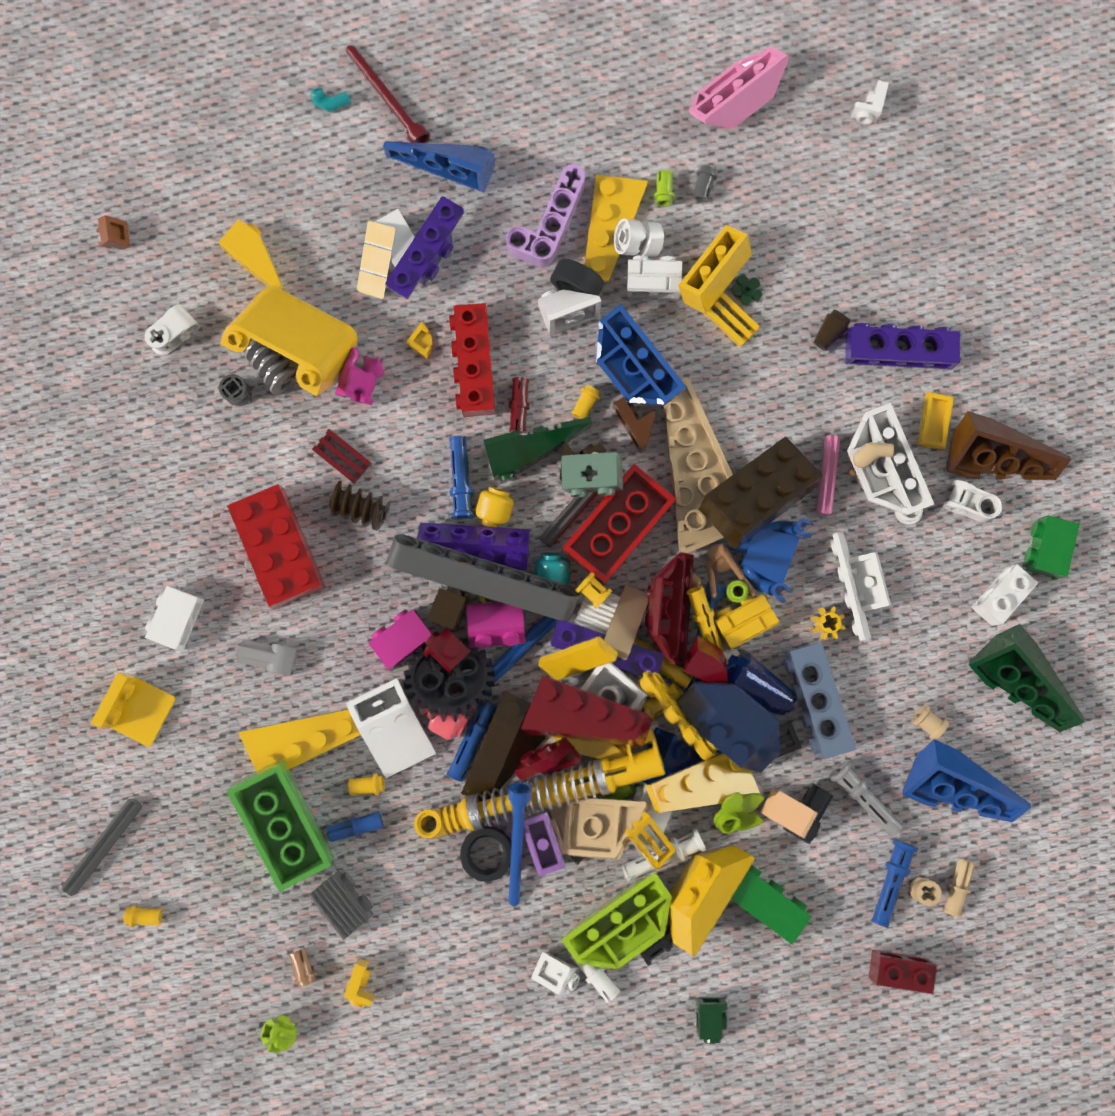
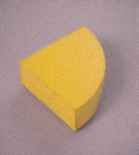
[406,322,433,360]

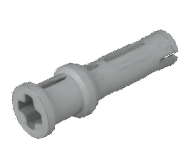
[829,761,903,837]

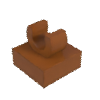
[96,215,130,250]

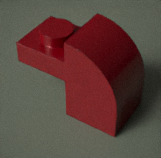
[684,636,728,683]

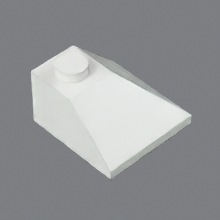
[538,289,601,335]
[580,663,647,712]

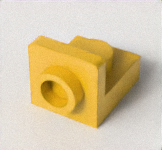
[344,958,375,1008]

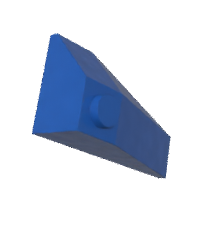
[383,141,496,193]
[902,739,1031,822]

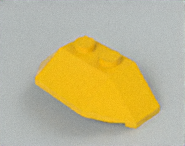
[668,845,755,957]

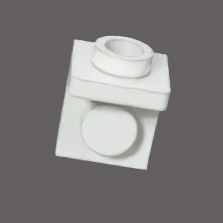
[851,80,889,124]
[531,952,580,995]

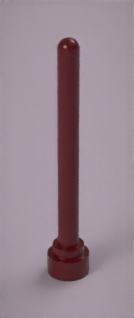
[346,45,430,143]

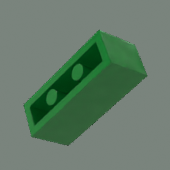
[731,864,812,945]

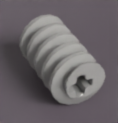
[244,340,297,395]

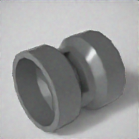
[219,374,252,407]

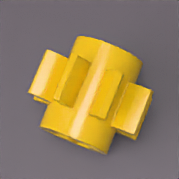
[810,607,846,640]

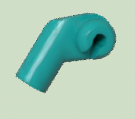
[310,87,351,112]

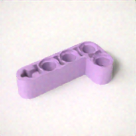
[506,164,585,268]

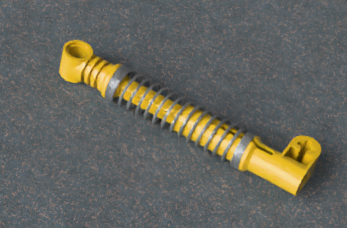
[414,728,665,839]

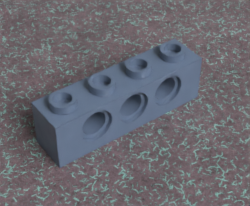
[783,642,856,759]

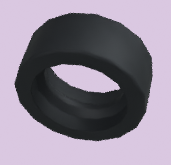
[550,259,604,296]
[460,826,512,882]

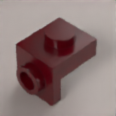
[423,628,470,673]

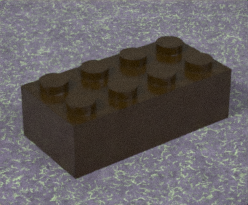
[699,436,823,550]

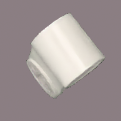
[144,304,200,355]
[943,480,1002,522]

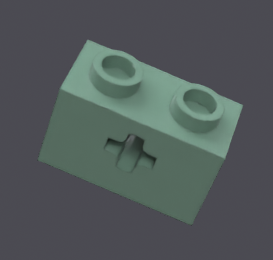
[561,452,623,497]

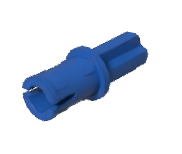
[326,811,384,842]

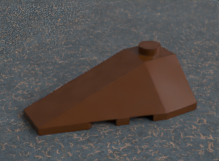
[946,411,1072,480]

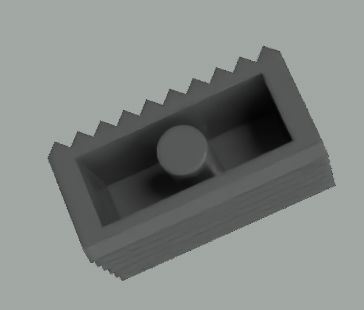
[309,870,373,940]

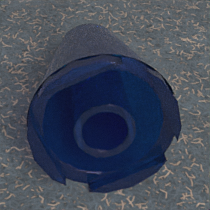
[727,649,796,716]

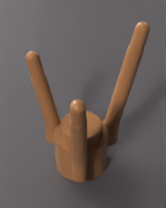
[705,544,756,598]

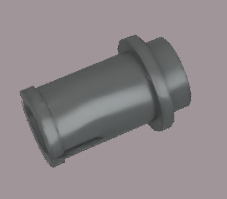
[692,165,718,203]

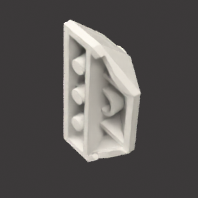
[847,403,934,515]

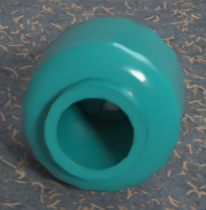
[535,552,570,585]

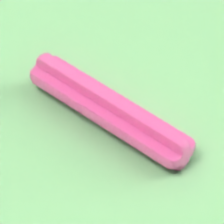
[816,435,840,515]

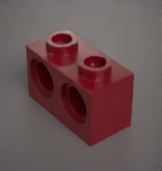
[868,949,937,995]

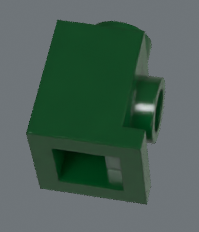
[696,997,728,1044]

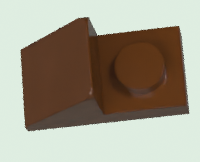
[613,397,656,453]

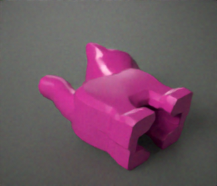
[335,347,384,405]

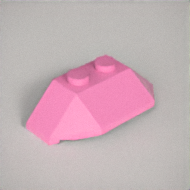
[689,46,789,129]

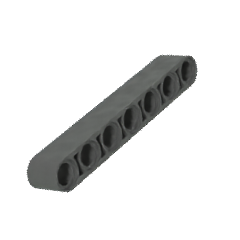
[387,534,580,621]

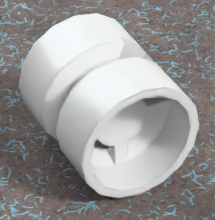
[614,219,664,258]

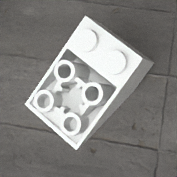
[346,678,436,778]

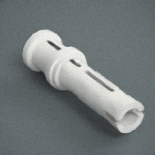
[621,827,706,882]

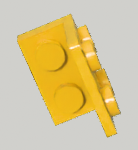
[90,672,176,747]

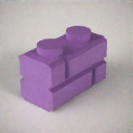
[524,809,566,876]

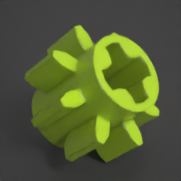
[261,1014,297,1054]

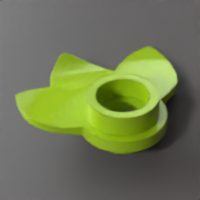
[714,792,764,834]

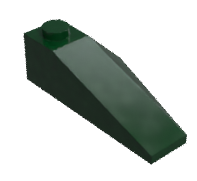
[483,417,592,483]
[968,624,1085,732]

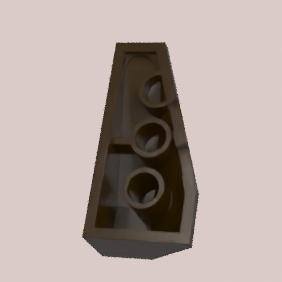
[461,691,546,802]

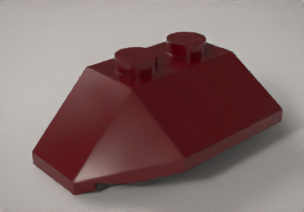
[645,552,694,665]

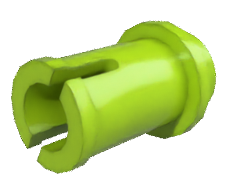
[654,169,675,207]
[726,581,749,603]

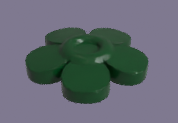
[732,275,762,305]

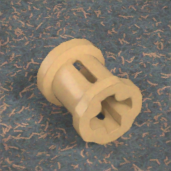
[911,704,949,741]
[909,877,942,906]

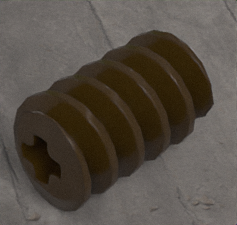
[329,480,391,531]

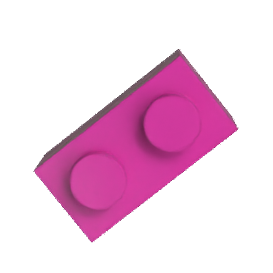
[467,602,525,648]
[368,609,433,670]

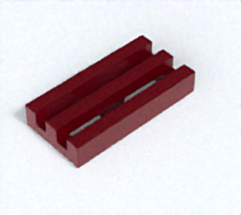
[312,429,372,484]

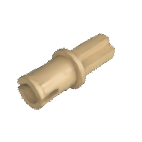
[943,859,975,917]

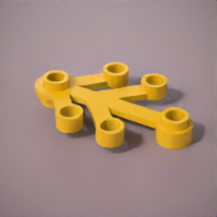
[639,670,718,761]

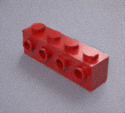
[449,303,496,417]

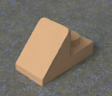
[760,788,818,838]

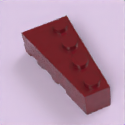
[521,676,653,747]

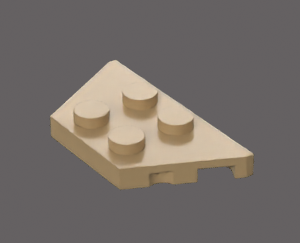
[548,798,649,860]

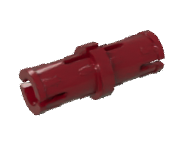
[508,377,530,434]

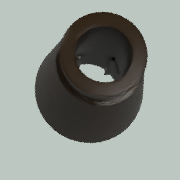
[813,309,851,351]

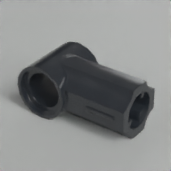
[783,783,833,844]

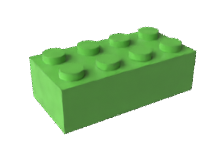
[226,758,334,892]

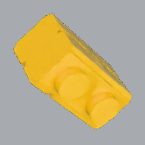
[714,594,779,650]

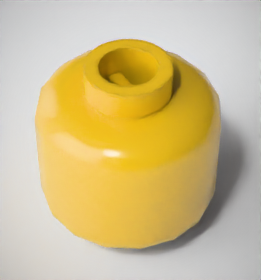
[475,486,514,527]

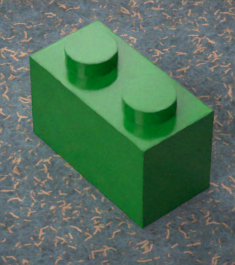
[1024,515,1080,579]

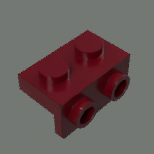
[514,737,582,781]

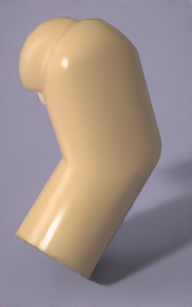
[853,443,894,468]

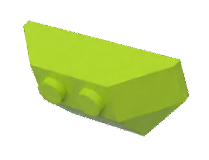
[561,872,672,969]

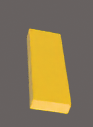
[538,637,618,680]

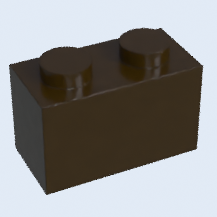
[427,586,469,632]

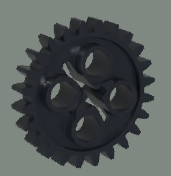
[404,636,495,722]

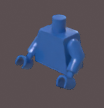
[729,519,814,603]

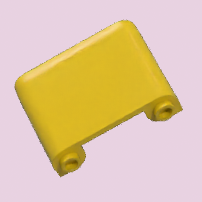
[220,286,358,396]

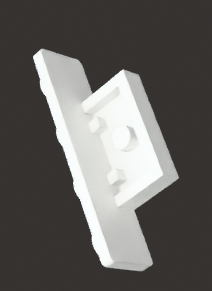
[831,532,891,641]

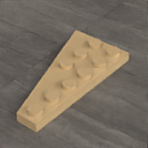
[664,377,733,553]

